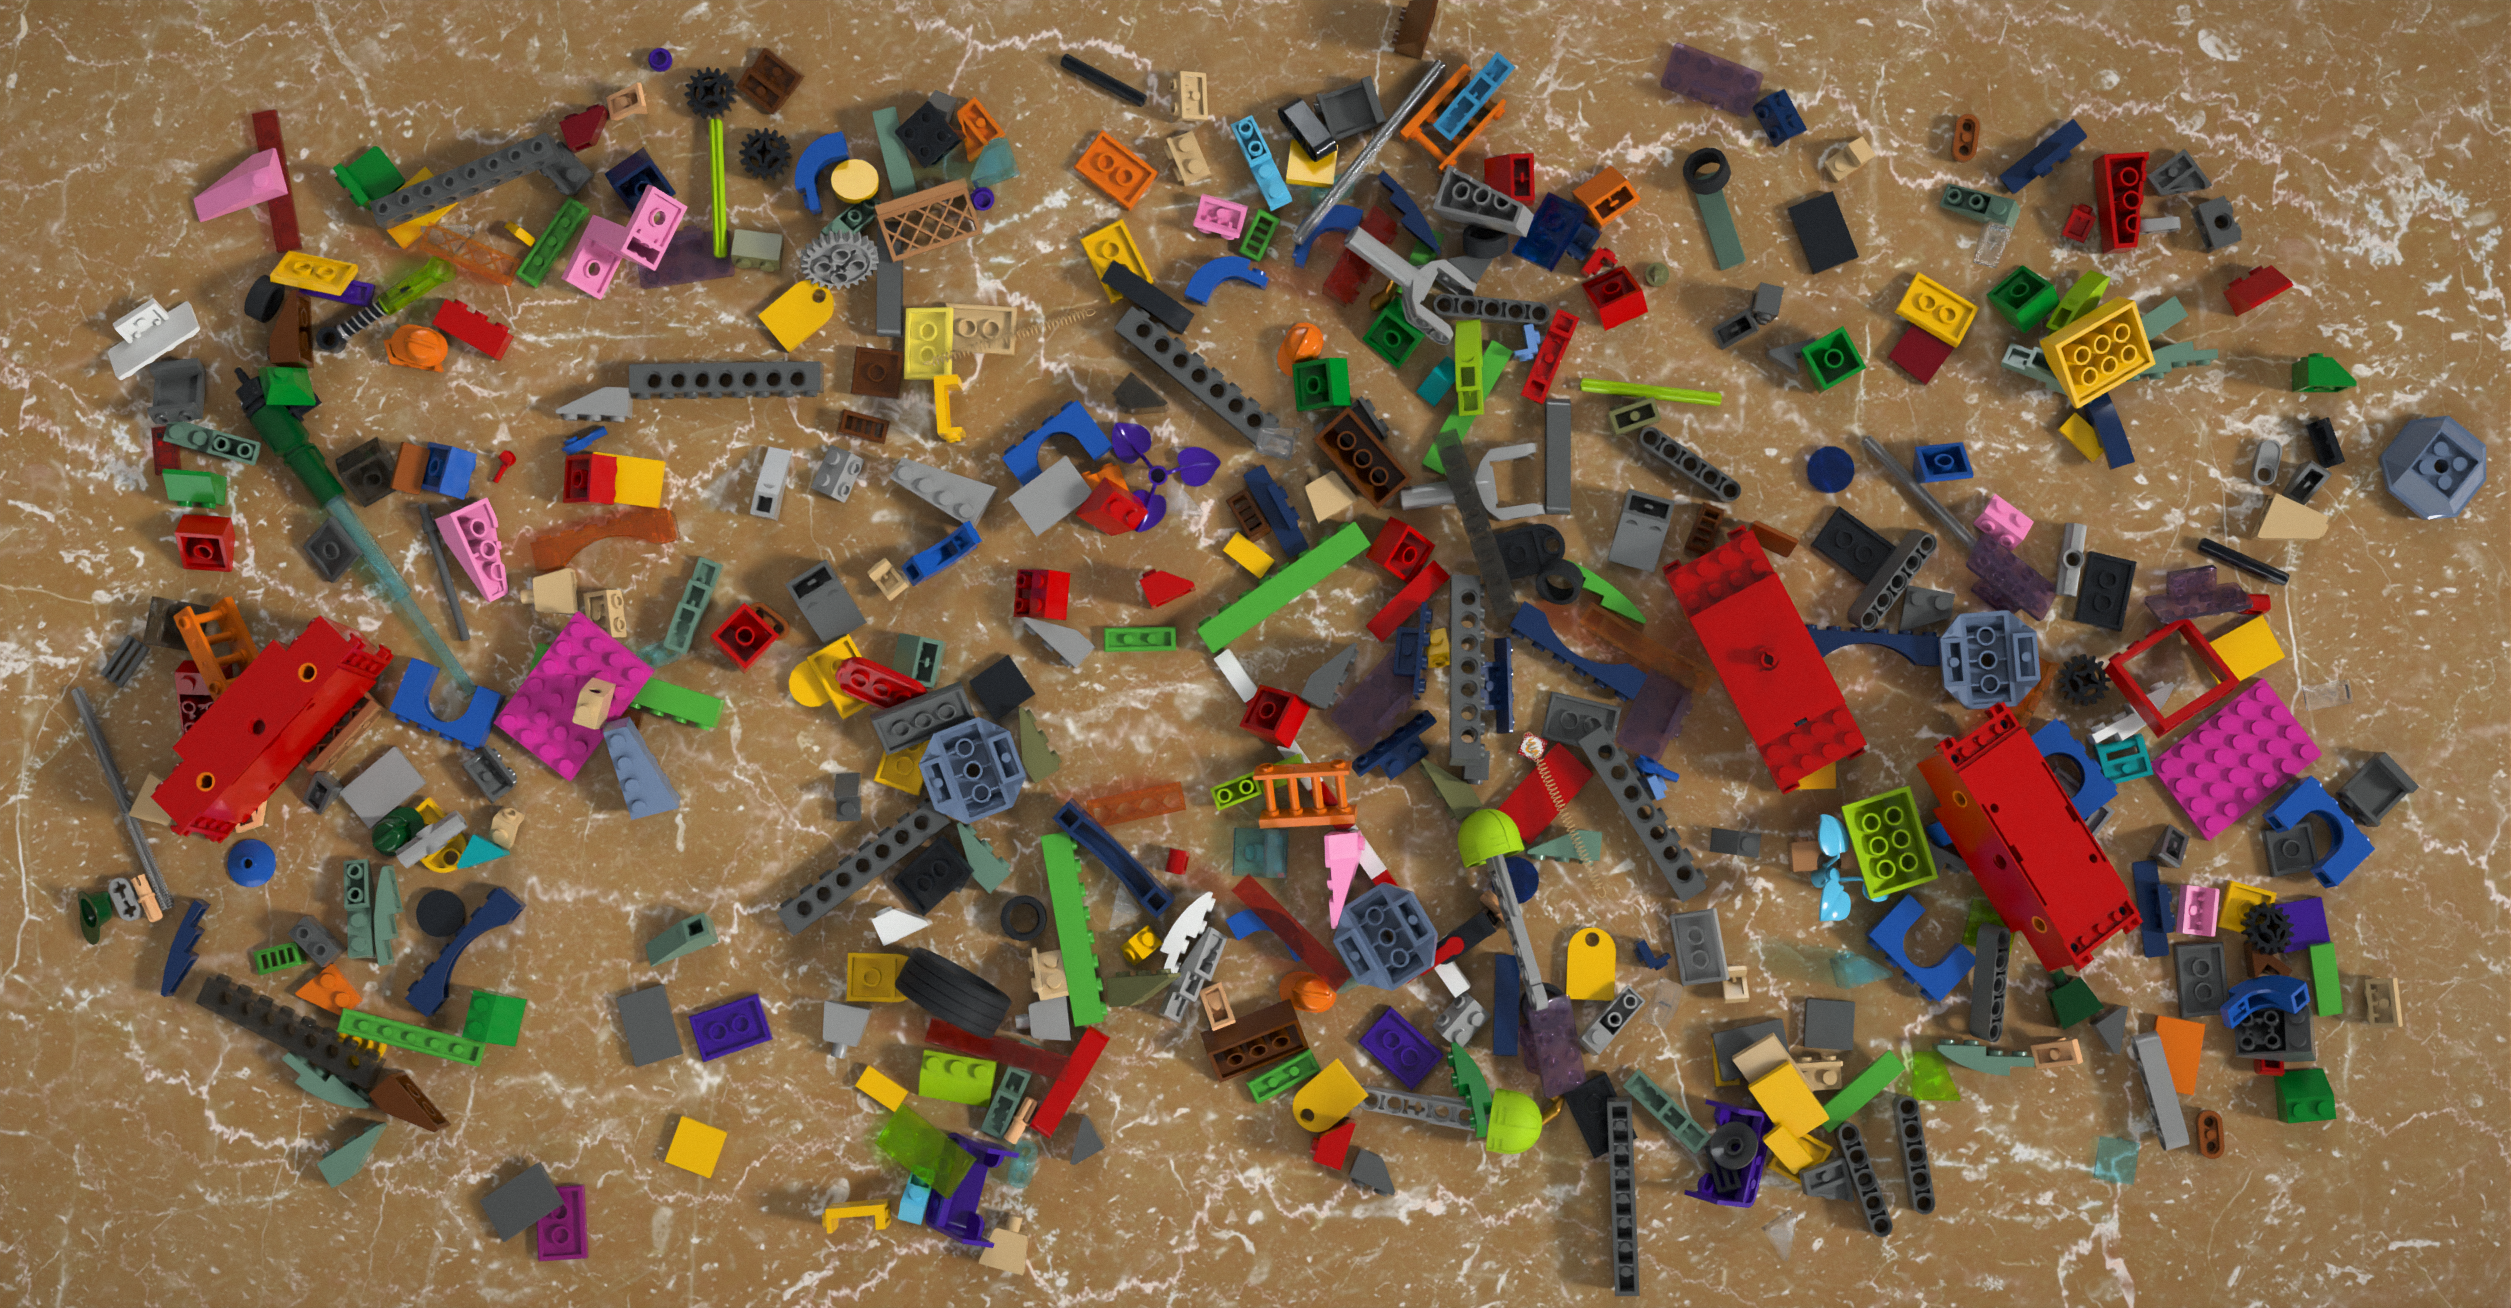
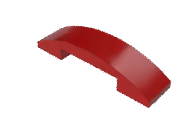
[1520,309,1580,405]
[1366,560,1450,643]

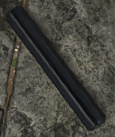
[1060,54,1147,107]
[2198,538,2290,586]

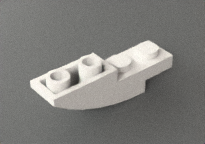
[2086,680,2174,744]
[1160,891,1216,973]

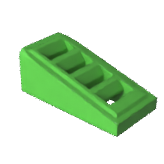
[1238,208,1281,262]
[253,941,307,976]

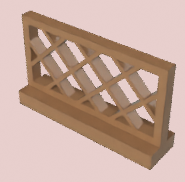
[873,177,983,263]
[301,692,387,776]

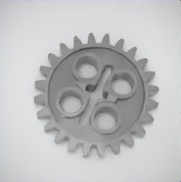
[800,229,879,290]

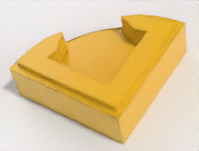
[504,221,536,247]

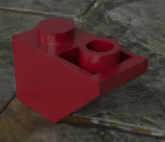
[559,104,610,154]

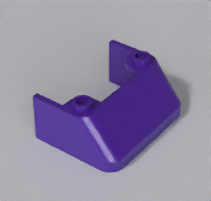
[1684,1099,1773,1208]
[925,1132,1019,1248]

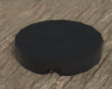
[416,889,466,938]

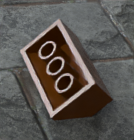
[1313,407,1413,510]
[1200,999,1310,1083]

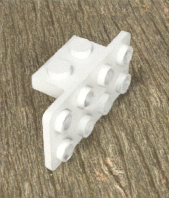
[108,298,200,380]

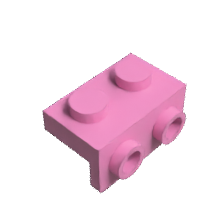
[1193,194,1248,240]
[1973,494,2034,551]
[2176,885,2219,937]

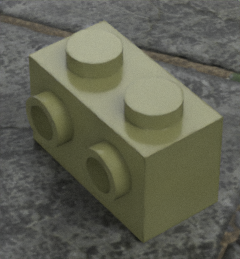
[731,229,784,272]
[1605,396,1662,438]

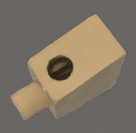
[1304,463,1358,524]
[520,568,579,615]
[572,677,616,730]
[129,771,172,825]
[979,1214,1029,1276]

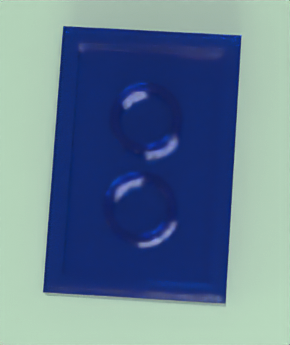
[1512,192,1589,273]

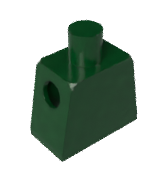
[2045,968,2104,1030]

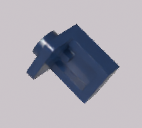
[1563,219,1602,261]
[1633,938,1671,971]

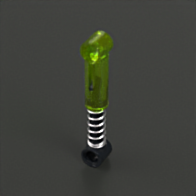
[316,255,457,354]

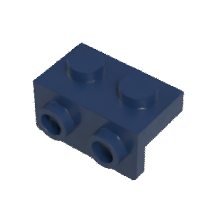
[1752,89,1807,148]

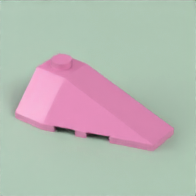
[193,148,288,222]
[435,498,509,603]
[1324,830,1365,929]

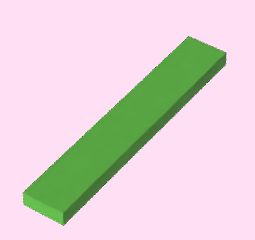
[1421,340,1513,475]
[336,1008,487,1067]

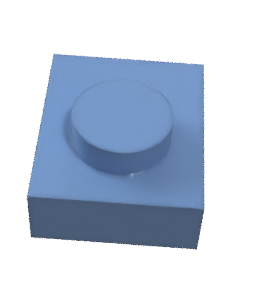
[1512,324,1540,362]
[1634,773,1667,801]

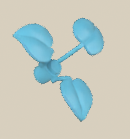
[1811,814,1891,921]

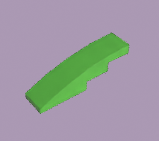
[1567,560,1647,625]
[1821,1049,1905,1133]

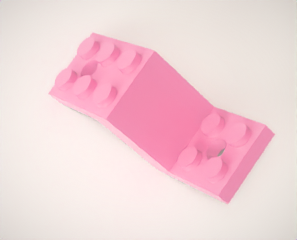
[561,184,687,300]

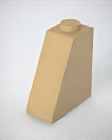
[2249,493,2329,541]

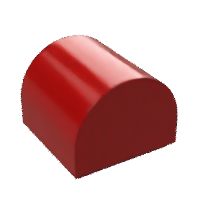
[2239,593,2271,615]
[1165,848,1190,875]
[2254,1059,2285,1076]

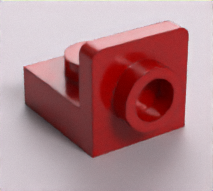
[2061,203,2096,244]
[1580,246,1618,278]

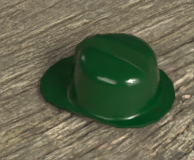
[371,807,424,856]
[78,890,113,945]

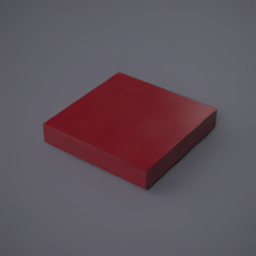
[1887,323,1955,386]

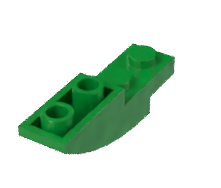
[1447,1042,1492,1138]

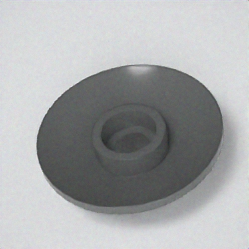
[1710,1122,1758,1170]

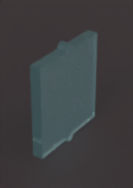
[2093,1136,2140,1185]

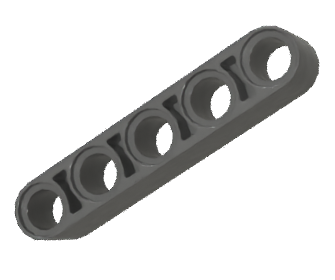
[877,221,904,337]
[1432,294,1550,327]
[1545,398,1571,515]
[1637,427,1741,503]
[1847,529,1937,630]
[1969,922,2011,1043]
[1892,1094,1935,1215]
[1834,1121,1893,1237]

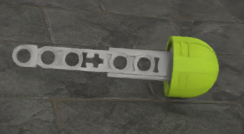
[1458,809,1548,1011]
[1355,1084,1542,1154]

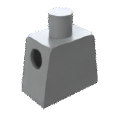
[1015,996,1072,1041]
[823,1000,873,1059]

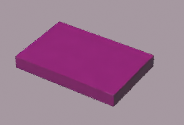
[536,1184,589,1262]

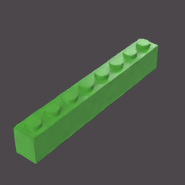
[1197,521,1371,654]
[530,642,725,731]
[1041,832,1108,1027]

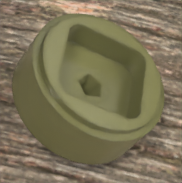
[1644,262,1669,287]

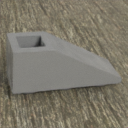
[556,387,633,423]
[750,447,792,521]
[1022,617,1096,668]
[1575,985,1646,1056]

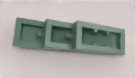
[872,106,918,199]
[2141,296,2188,341]
[663,556,723,655]
[374,865,403,966]
[980,1038,1043,1140]
[1623,1069,1712,1155]

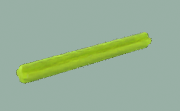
[709,119,728,258]
[1580,378,1722,406]

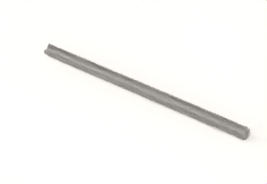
[1292,60,1447,245]
[1861,434,2041,611]
[71,686,175,911]

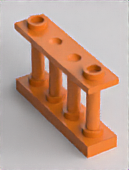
[1399,63,1506,175]
[173,596,259,702]
[1253,759,1358,829]

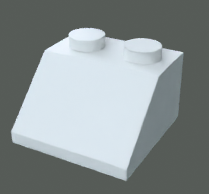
[872,906,933,946]

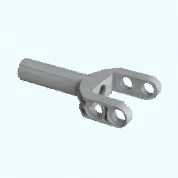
[1344,225,1477,345]
[1399,443,1546,521]

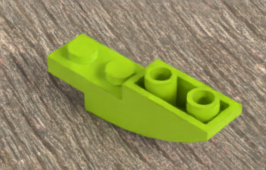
[2041,270,2111,349]
[1455,319,1484,416]
[1210,753,1305,811]

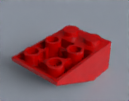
[174,660,234,736]

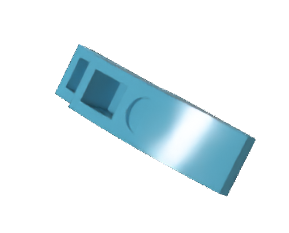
[1231,115,1292,211]

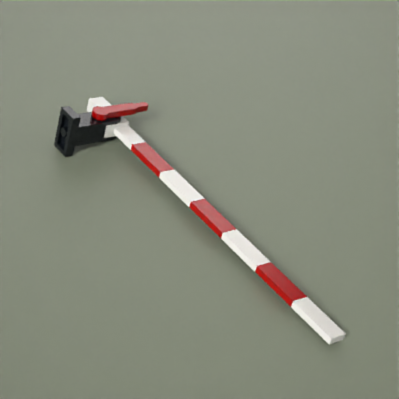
[1214,648,1501,998]

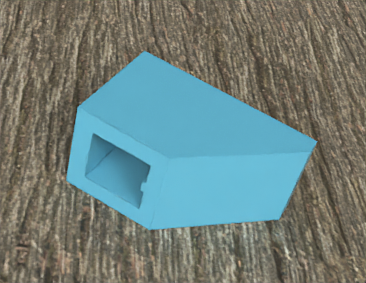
[898,1164,937,1225]

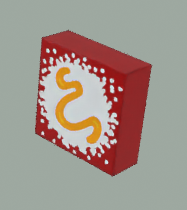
[1516,731,1548,761]

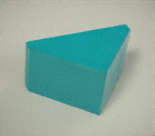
[1416,356,1456,407]
[457,834,510,869]

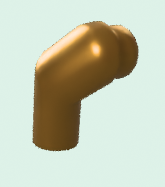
[1369,280,1398,311]
[1541,1090,1565,1126]

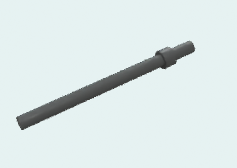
[418,503,471,642]

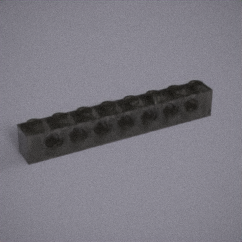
[1432,428,1520,618]
[195,973,386,1088]

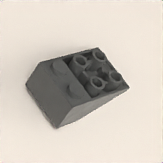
[1607,489,1675,573]
[785,559,867,647]
[1300,642,1359,711]
[2235,1005,2316,1062]

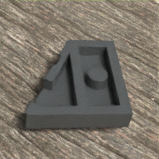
[2146,149,2212,197]
[1898,585,1955,630]
[1799,1156,1855,1202]

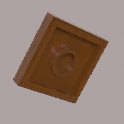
[851,346,904,400]

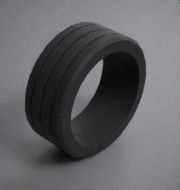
[895,947,1012,1039]

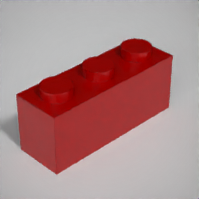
[432,299,514,361]

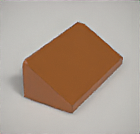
[390,442,430,495]
[1748,520,1799,558]

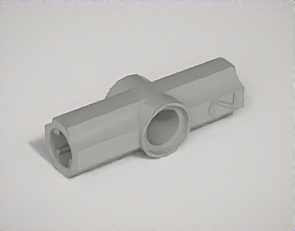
[2054,523,2087,597]
[395,810,468,868]

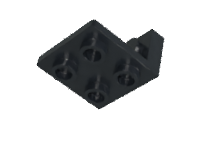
[895,101,967,169]

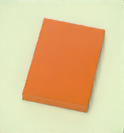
[1073,130,1159,211]
[2153,1015,2206,1096]

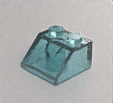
[970,137,1020,189]
[1232,828,1289,878]
[1829,950,1893,990]

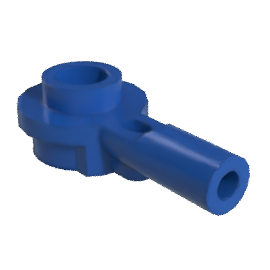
[561,426,608,456]
[1633,754,1679,783]

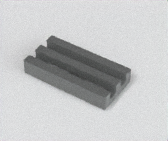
[100,635,150,688]

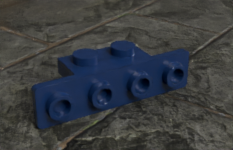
[1999,119,2087,194]
[1244,465,1309,558]
[1393,602,1433,700]
[1480,637,1515,734]
[1351,710,1437,781]
[2132,860,2176,958]

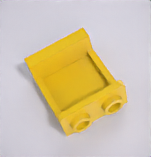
[933,374,966,443]
[822,1198,891,1234]

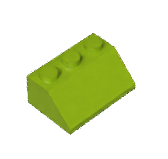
[918,1048,998,1108]

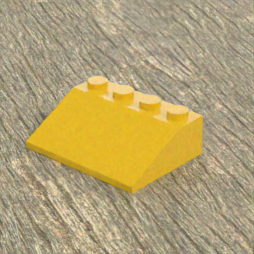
[2040,296,2156,409]

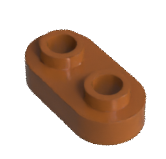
[1951,114,1980,163]
[749,602,790,641]
[2195,1110,2225,1159]

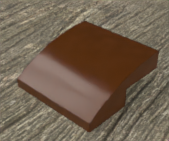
[736,48,805,115]

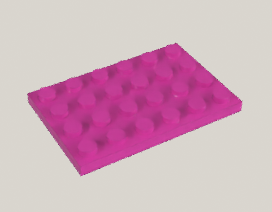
[494,611,655,782]
[2150,678,2322,841]

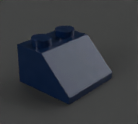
[605,147,676,214]

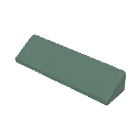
[1694,171,1746,271]

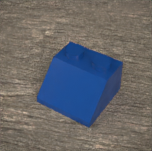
[421,442,477,500]
[1913,442,1974,484]

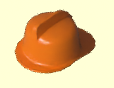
[1277,322,1324,377]
[390,324,448,367]
[1279,971,1336,1013]

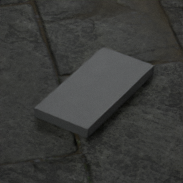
[870,681,976,755]

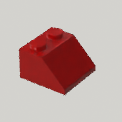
[2223,265,2294,317]
[1581,266,1648,331]
[563,454,618,506]
[1075,477,1148,536]
[175,514,235,572]
[1365,516,1436,584]
[1139,569,1196,609]
[710,602,779,674]
[1239,684,1310,749]
[1309,1118,1356,1170]

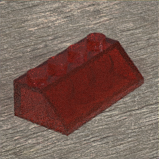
[1322,204,1398,308]

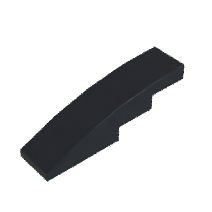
[1101,260,1195,334]

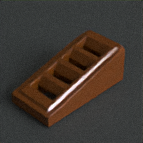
[836,409,890,444]
[1225,488,1272,543]
[1684,502,1725,555]

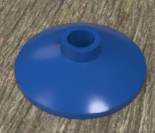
[227,839,276,887]

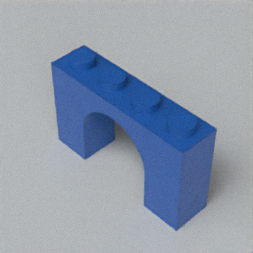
[1002,400,1113,487]
[389,658,506,751]
[2031,718,2118,820]
[2262,775,2375,889]
[1864,893,1975,1002]

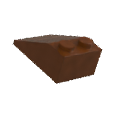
[1392,0,1439,60]
[266,290,314,369]
[369,1071,451,1133]

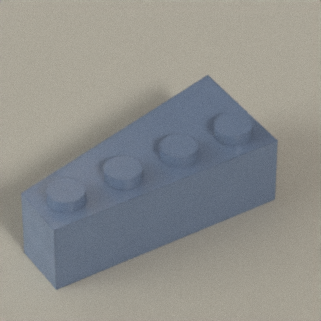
[603,717,681,820]

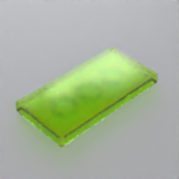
[875,1103,977,1199]

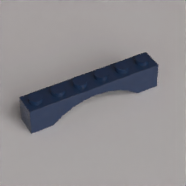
[1508,601,1648,702]
[1805,624,1940,667]
[1052,798,1176,918]
[405,887,527,1017]

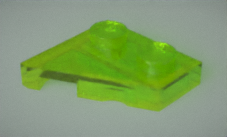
[1961,898,2016,955]
[1912,1051,1960,1101]

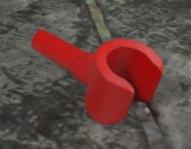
[493,450,516,483]

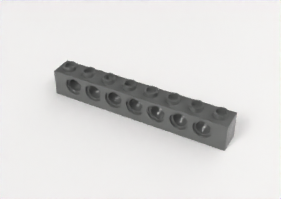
[369,132,562,230]
[1114,306,1280,451]
[629,361,824,400]
[1449,575,1485,766]
[1577,724,1708,903]
[777,798,952,936]
[1607,1097,1640,1296]

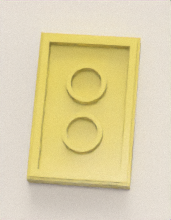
[904,307,954,380]

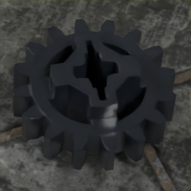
[684,67,738,119]
[739,128,792,181]
[2056,654,2111,706]
[2240,902,2294,956]

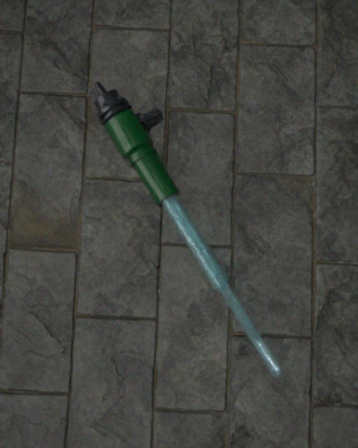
[234,367,477,696]

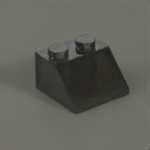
[1112,372,1169,415]
[335,437,396,508]
[143,596,210,652]

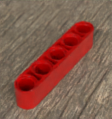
[1029,1025,1110,1139]

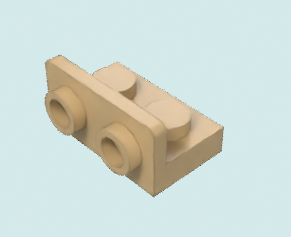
[1169,71,1208,123]
[1164,131,1211,186]
[584,590,627,638]
[1028,948,1069,1001]
[2364,977,2403,1028]
[1794,1055,1843,1090]

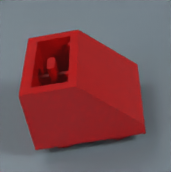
[1484,153,1535,206]
[1013,569,1070,621]

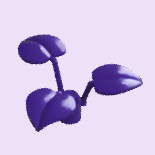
[1112,423,1221,532]

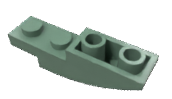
[2126,341,2218,382]
[2001,343,2093,404]
[163,421,262,466]
[343,859,375,959]
[1932,1039,2034,1076]
[282,1050,373,1108]

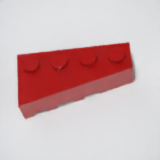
[2093,152,2149,254]

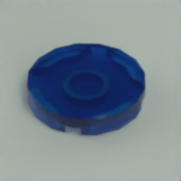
[1806,446,1855,494]
[1491,856,1539,904]

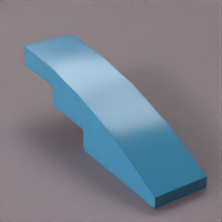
[1433,52,1516,141]

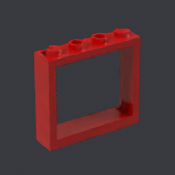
[2104,614,2240,739]

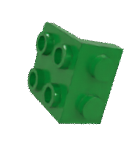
[332,146,405,211]

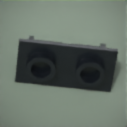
[2306,417,2345,469]

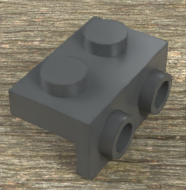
[462,745,517,804]

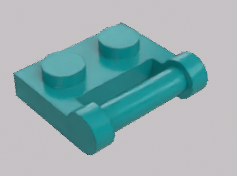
[2093,733,2153,784]

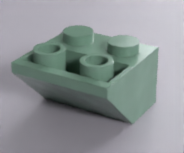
[892,633,947,690]

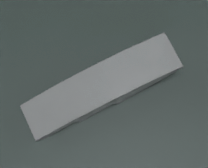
[1158,927,1228,1023]

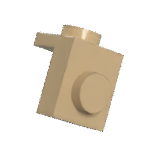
[867,558,908,601]
[488,806,525,849]
[1721,964,1749,1003]

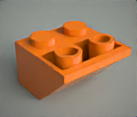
[1572,165,1641,230]

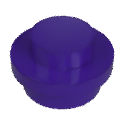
[648,48,673,72]
[970,187,994,211]

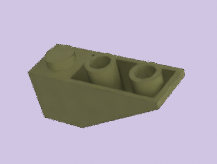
[1019,707,1062,784]
[1418,758,1483,821]
[1107,968,1181,1007]

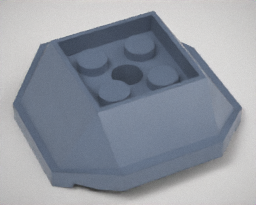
[2378,415,2486,520]
[1938,610,2041,710]
[918,717,1026,824]
[1333,882,1438,991]

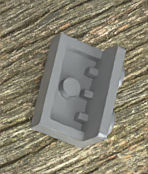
[811,445,864,503]
[1432,991,1491,1048]

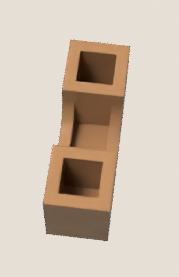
[1787,836,1859,872]

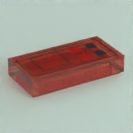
[151,426,181,476]

